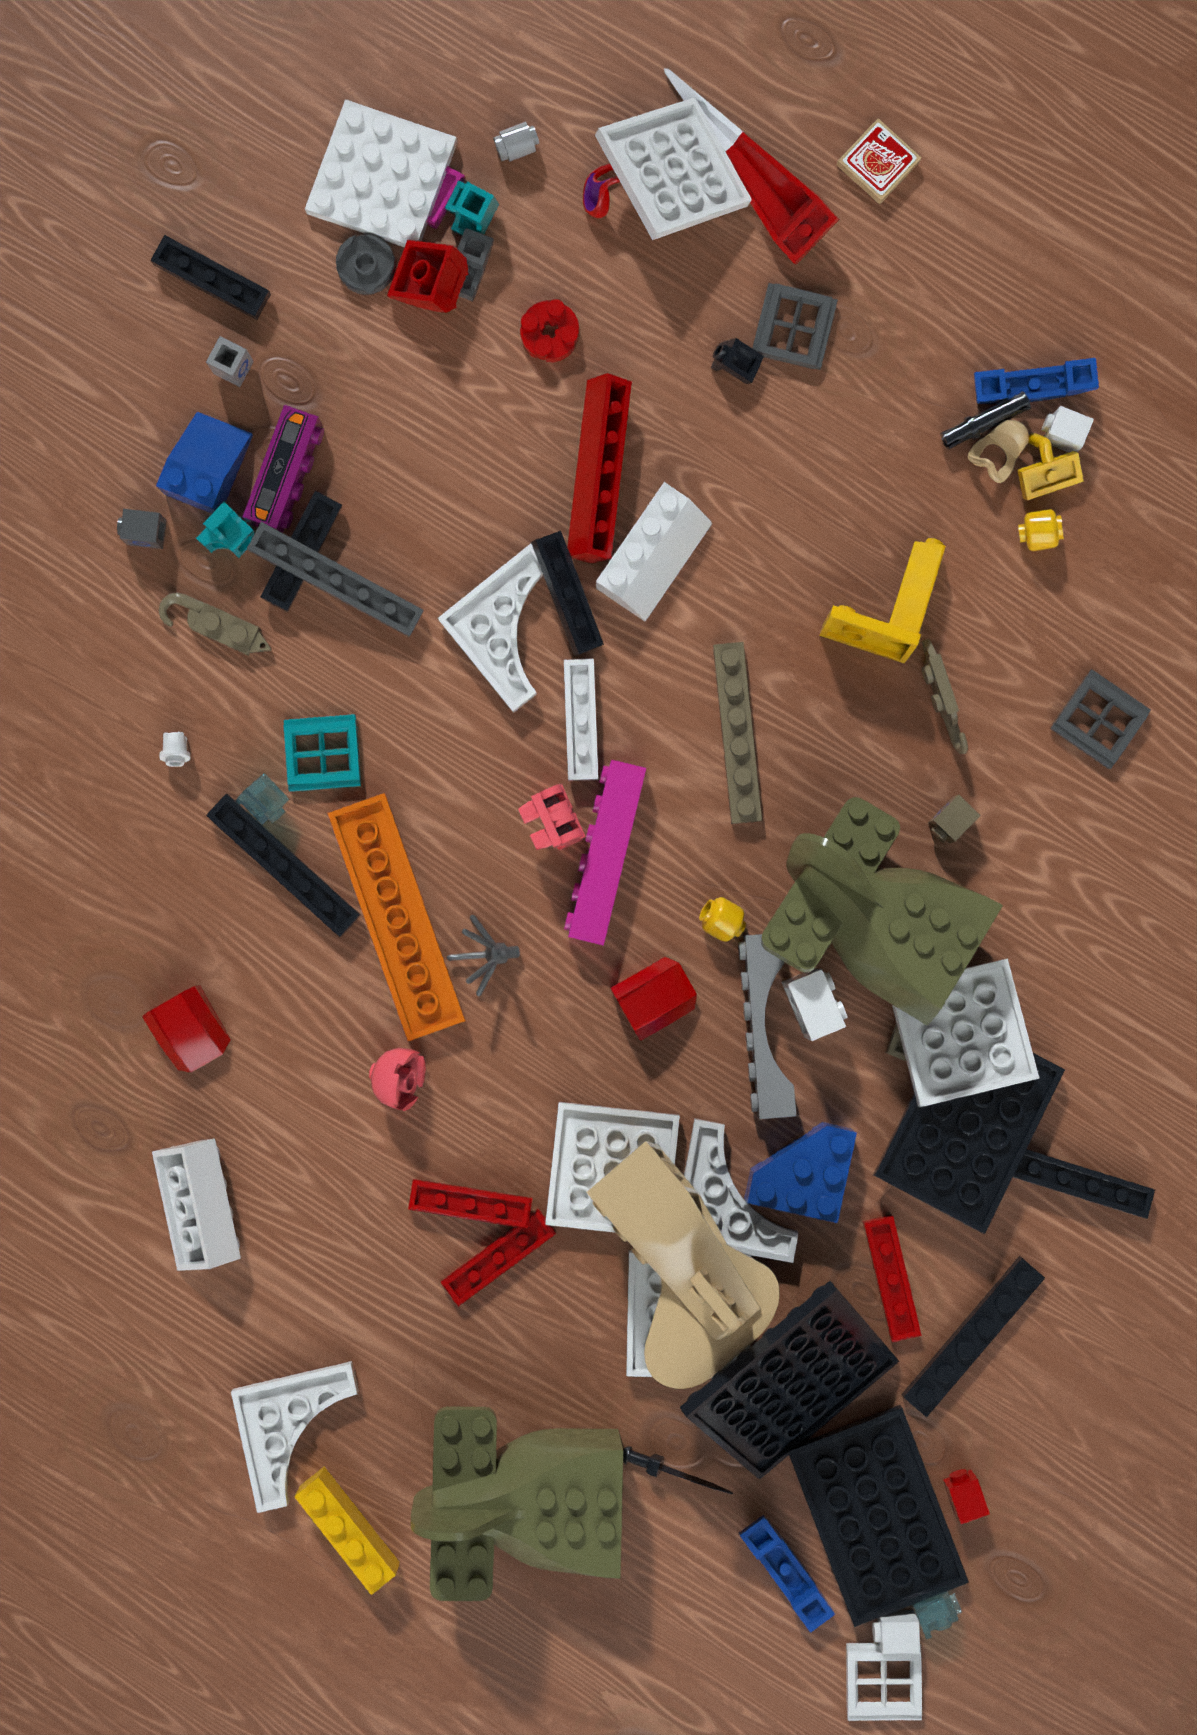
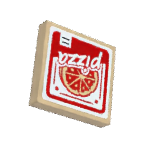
[837,119,921,204]

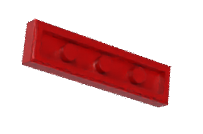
[408,1179,533,1229]
[440,1208,557,1307]
[862,1214,922,1343]

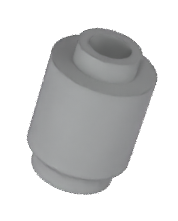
[493,121,539,162]

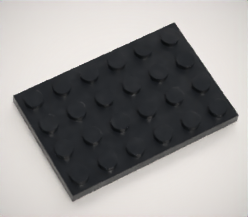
[873,1053,1065,1234]
[787,1405,969,1627]

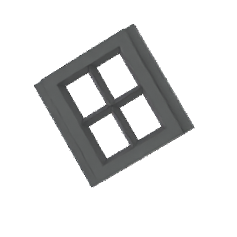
[752,283,838,370]
[1050,669,1151,769]

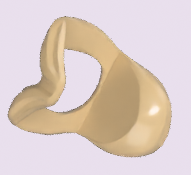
[967,420,1029,483]

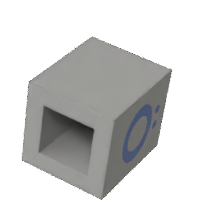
[206,336,254,387]

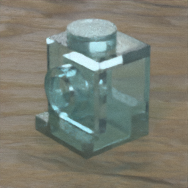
[235,773,289,825]
[913,1592,962,1640]

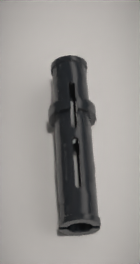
[940,391,1031,450]

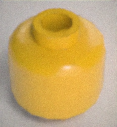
[1018,509,1064,551]
[699,897,746,942]

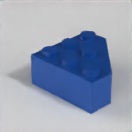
[744,1122,857,1223]

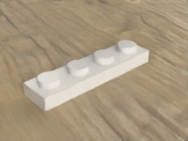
[564,659,598,781]

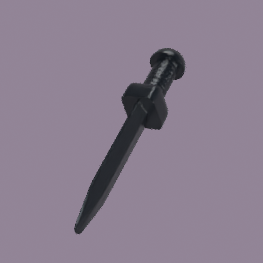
[623,1446,733,1494]

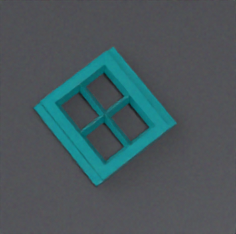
[283,714,361,792]

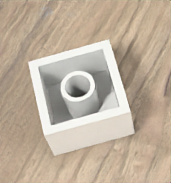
[781,968,848,1041]

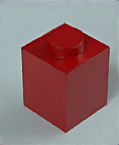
[943,1469,990,1524]

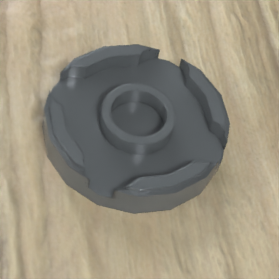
[336,233,395,295]

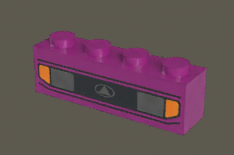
[243,405,324,533]

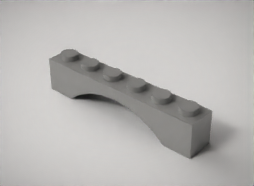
[738,934,796,1119]

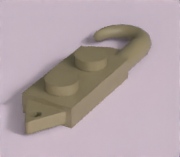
[158,592,272,656]
[922,639,968,754]

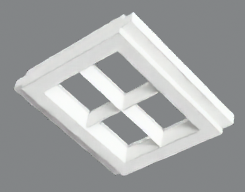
[846,1643,922,1721]

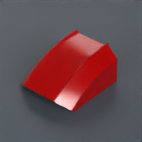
[387,240,469,313]
[610,957,697,1041]
[142,985,231,1073]

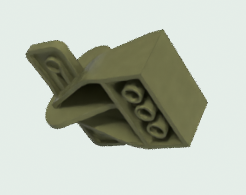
[761,797,1003,1026]
[410,1406,623,1601]

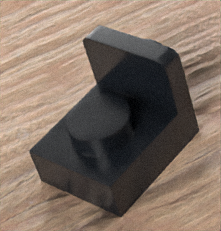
[711,338,764,384]

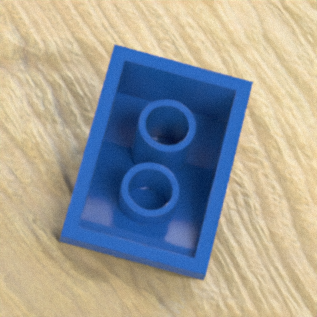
[156,412,253,513]

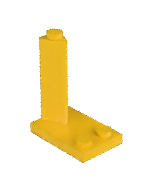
[819,538,946,664]

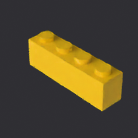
[294,1466,400,1595]

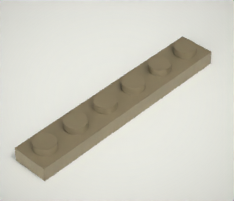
[713,642,762,824]

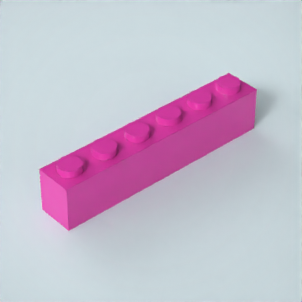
[564,760,646,946]

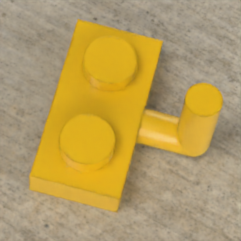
[1018,433,1084,500]

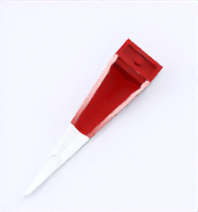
[664,68,840,264]

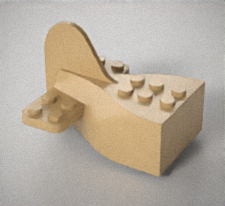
[586,1141,780,1389]

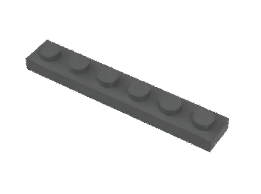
[247,522,424,638]

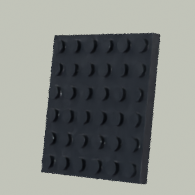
[680,1281,900,1480]

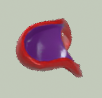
[583,164,620,219]

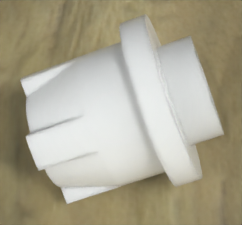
[159,732,190,767]

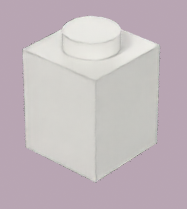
[1041,406,1094,453]
[872,1610,920,1654]

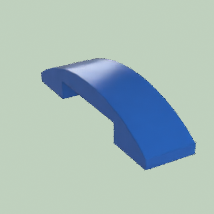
[974,358,1099,404]
[739,1515,835,1633]

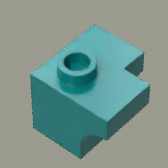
[445,180,499,236]
[196,502,255,558]

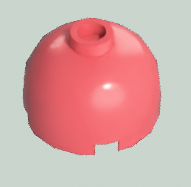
[369,1048,426,1111]

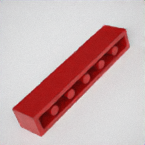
[567,373,632,564]

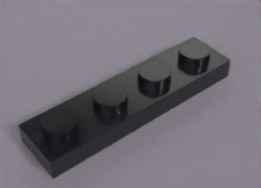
[150,235,271,320]
[260,491,342,612]
[531,531,604,656]

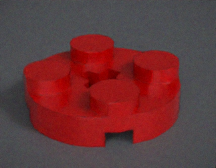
[520,299,579,363]

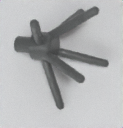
[447,915,520,996]

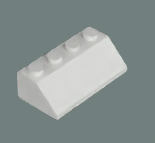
[596,482,712,621]
[152,1138,241,1271]

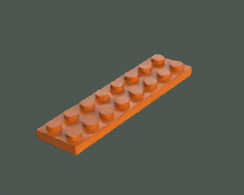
[328,793,466,1041]

